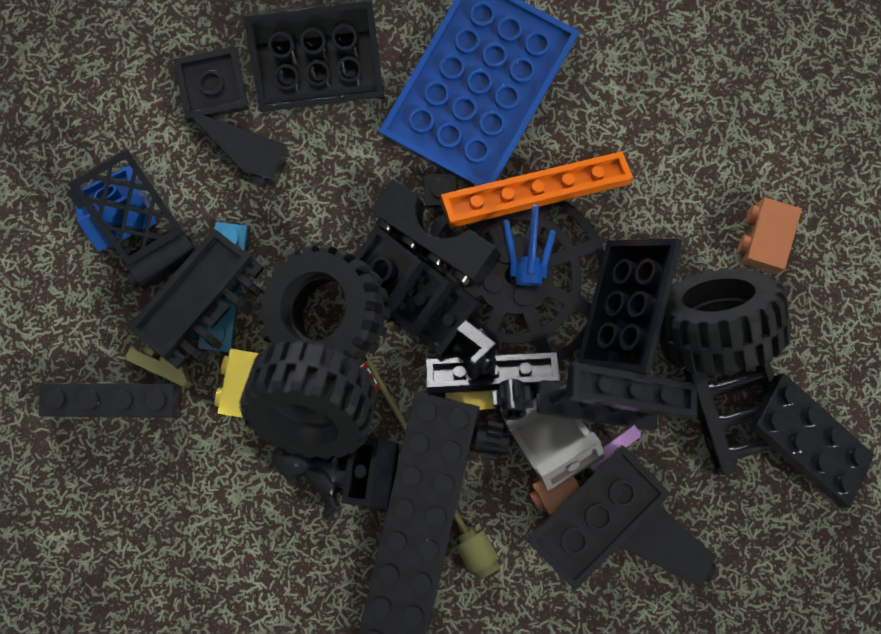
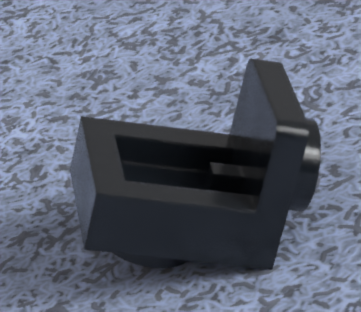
[457,321,496,380]

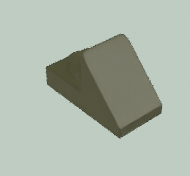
[124,346,193,388]

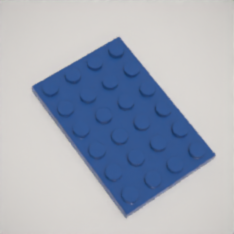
[378,0,580,187]

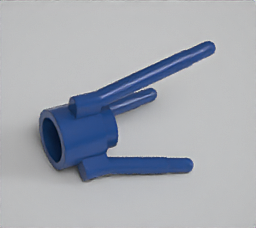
[503,205,556,286]

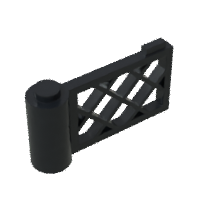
[67,148,196,290]

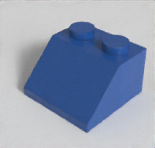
[75,165,157,252]

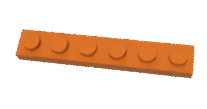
[440,151,633,228]

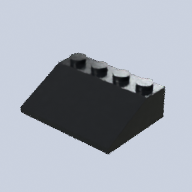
[244,0,384,112]
[577,238,682,375]

